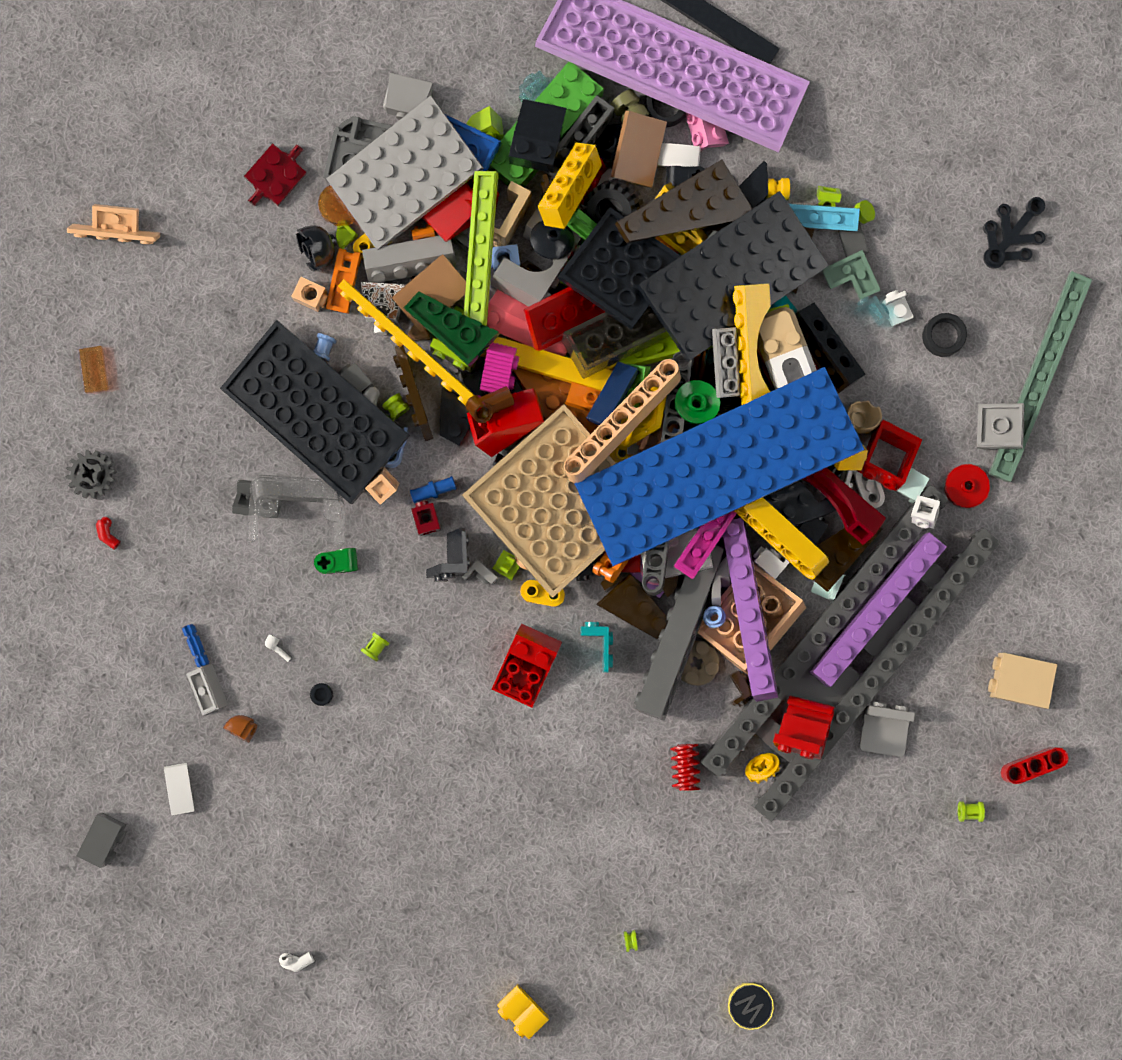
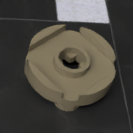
[681,641,719,686]

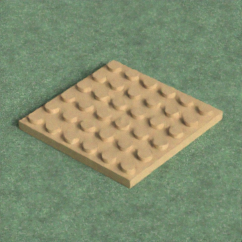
[462,405,616,597]

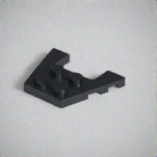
[763,480,837,526]

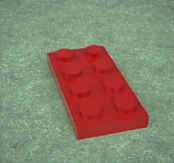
[524,287,611,351]

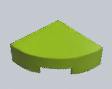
[336,219,358,249]

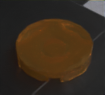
[318,185,356,226]

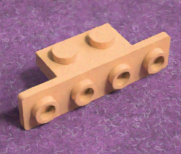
[67,204,160,244]

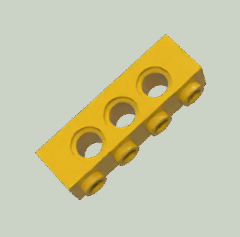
[538,143,602,229]

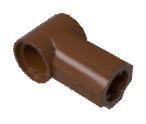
[466,386,514,423]

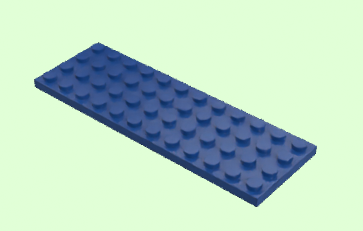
[574,367,865,567]

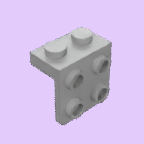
[859,702,915,757]

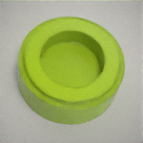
[854,200,875,224]

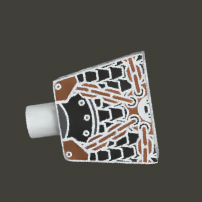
[361,282,404,335]

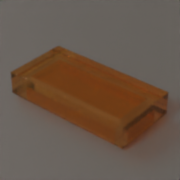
[79,346,109,394]

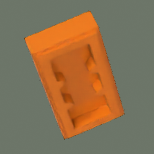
[565,382,601,412]

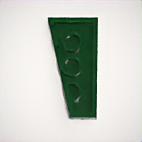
[403,291,500,367]

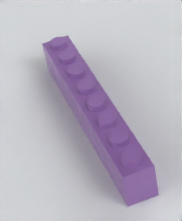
[723,518,778,702]
[810,532,946,687]

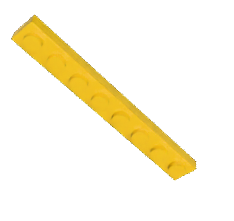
[338,279,474,406]

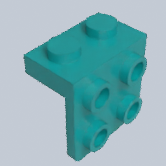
[580,622,613,673]

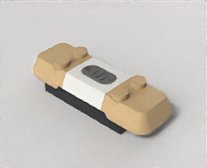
[757,307,817,390]

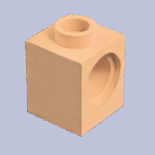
[291,277,328,312]
[365,467,400,504]

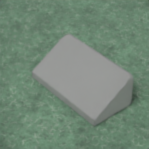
[186,664,228,716]

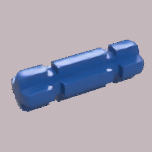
[182,624,209,668]

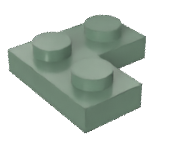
[822,250,880,300]

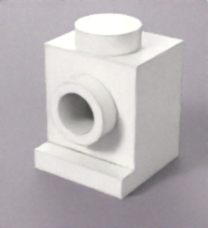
[911,495,940,529]
[753,546,790,579]

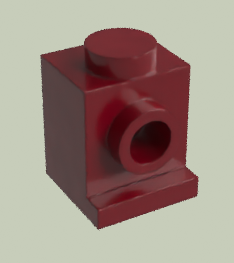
[411,500,441,536]

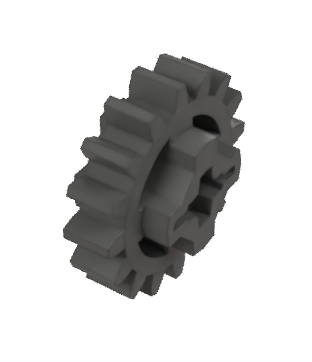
[65,450,117,499]

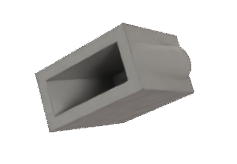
[383,73,434,120]

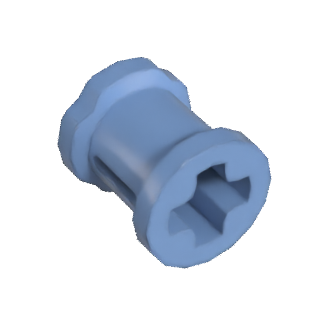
[314,333,337,361]

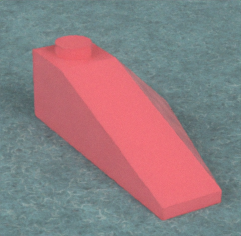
[487,290,573,357]

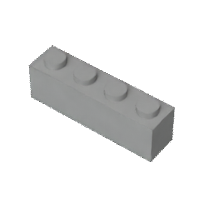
[362,235,456,283]

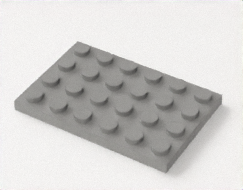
[326,96,484,250]

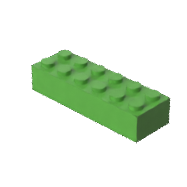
[488,62,603,187]

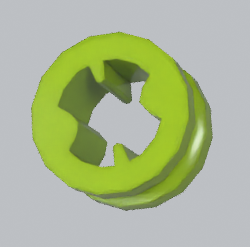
[624,930,638,952]

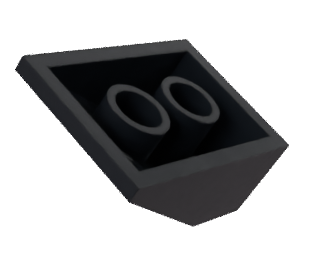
[509,99,567,173]

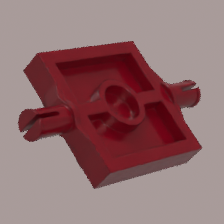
[244,143,307,207]

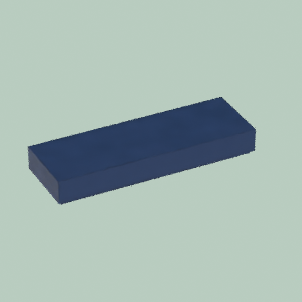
[586,361,639,425]

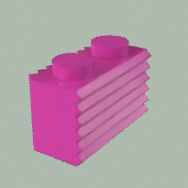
[480,342,520,393]

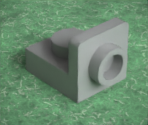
[462,560,498,585]

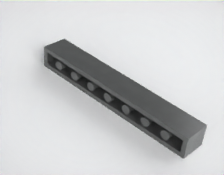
[634,545,727,721]

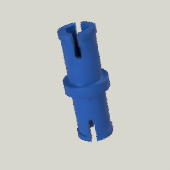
[410,476,457,504]

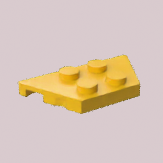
[617,387,667,450]

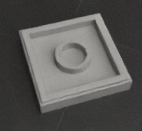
[977,403,1025,449]

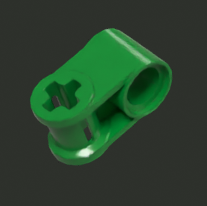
[314,548,359,574]

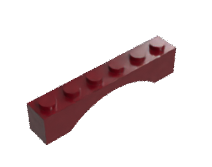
[803,468,886,545]

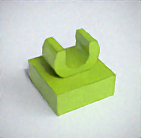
[817,186,842,207]
[492,550,520,580]

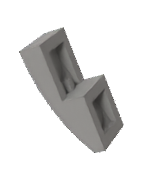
[712,557,730,607]

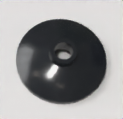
[593,124,622,163]
[530,221,574,260]

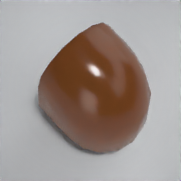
[223,715,257,743]

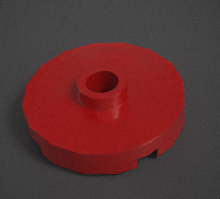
[944,464,990,508]

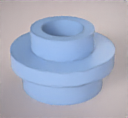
[703,606,726,628]

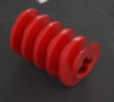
[670,744,701,791]

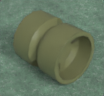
[610,89,650,124]

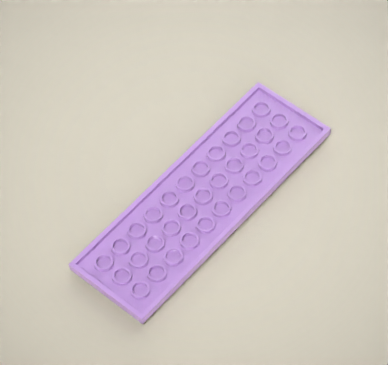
[535,0,810,153]

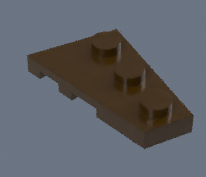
[596,574,668,639]

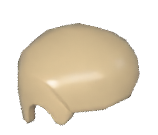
[847,401,882,434]

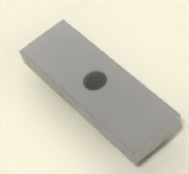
[712,327,741,398]

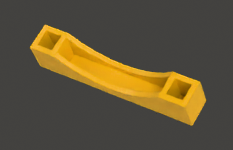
[733,284,771,405]

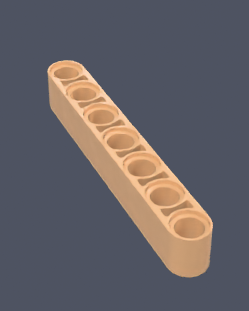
[564,359,681,483]

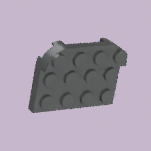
[323,116,392,179]

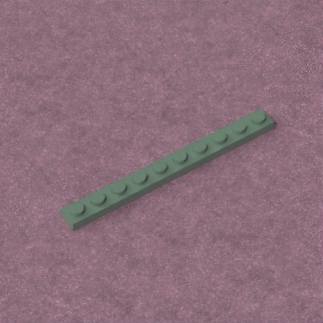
[988,271,1092,483]

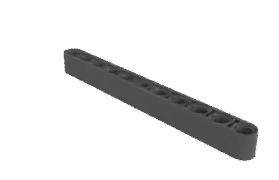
[642,351,693,596]

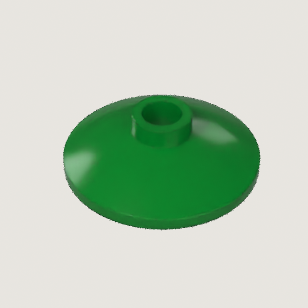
[675,380,720,424]

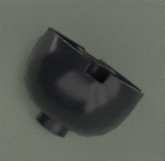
[296,225,337,272]

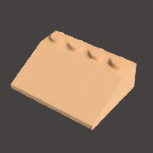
[698,564,806,675]

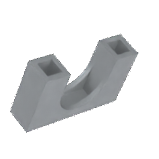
[491,209,582,307]

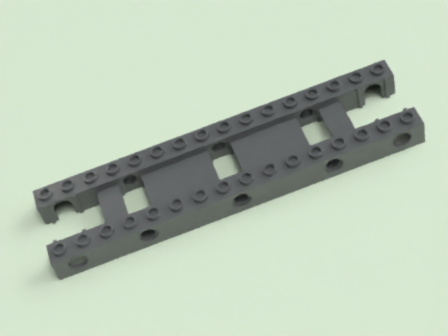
[700,485,1001,822]

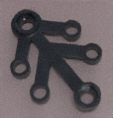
[983,197,1046,269]

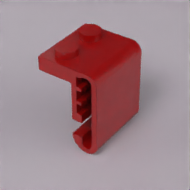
[773,695,835,760]

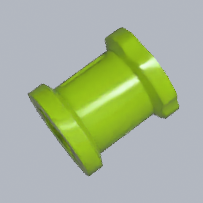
[361,632,390,662]
[958,801,985,822]

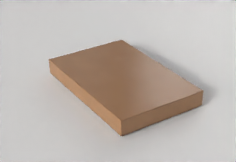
[611,111,667,188]
[391,254,466,332]

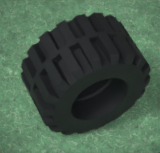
[583,179,644,224]

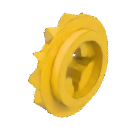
[745,753,781,784]

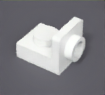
[882,290,914,327]

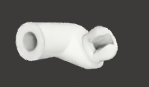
[279,952,315,972]

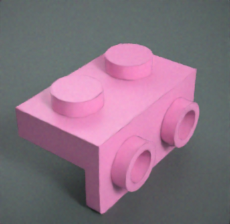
[686,113,729,151]

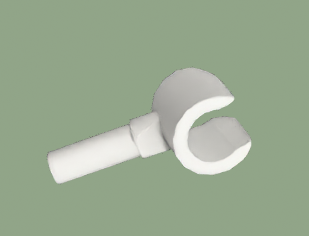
[265,635,291,662]

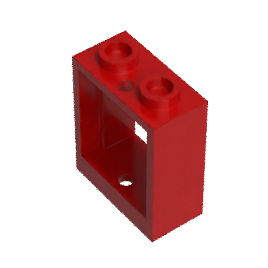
[857,419,923,491]

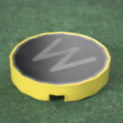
[728,982,774,1030]

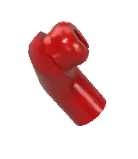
[96,517,121,550]

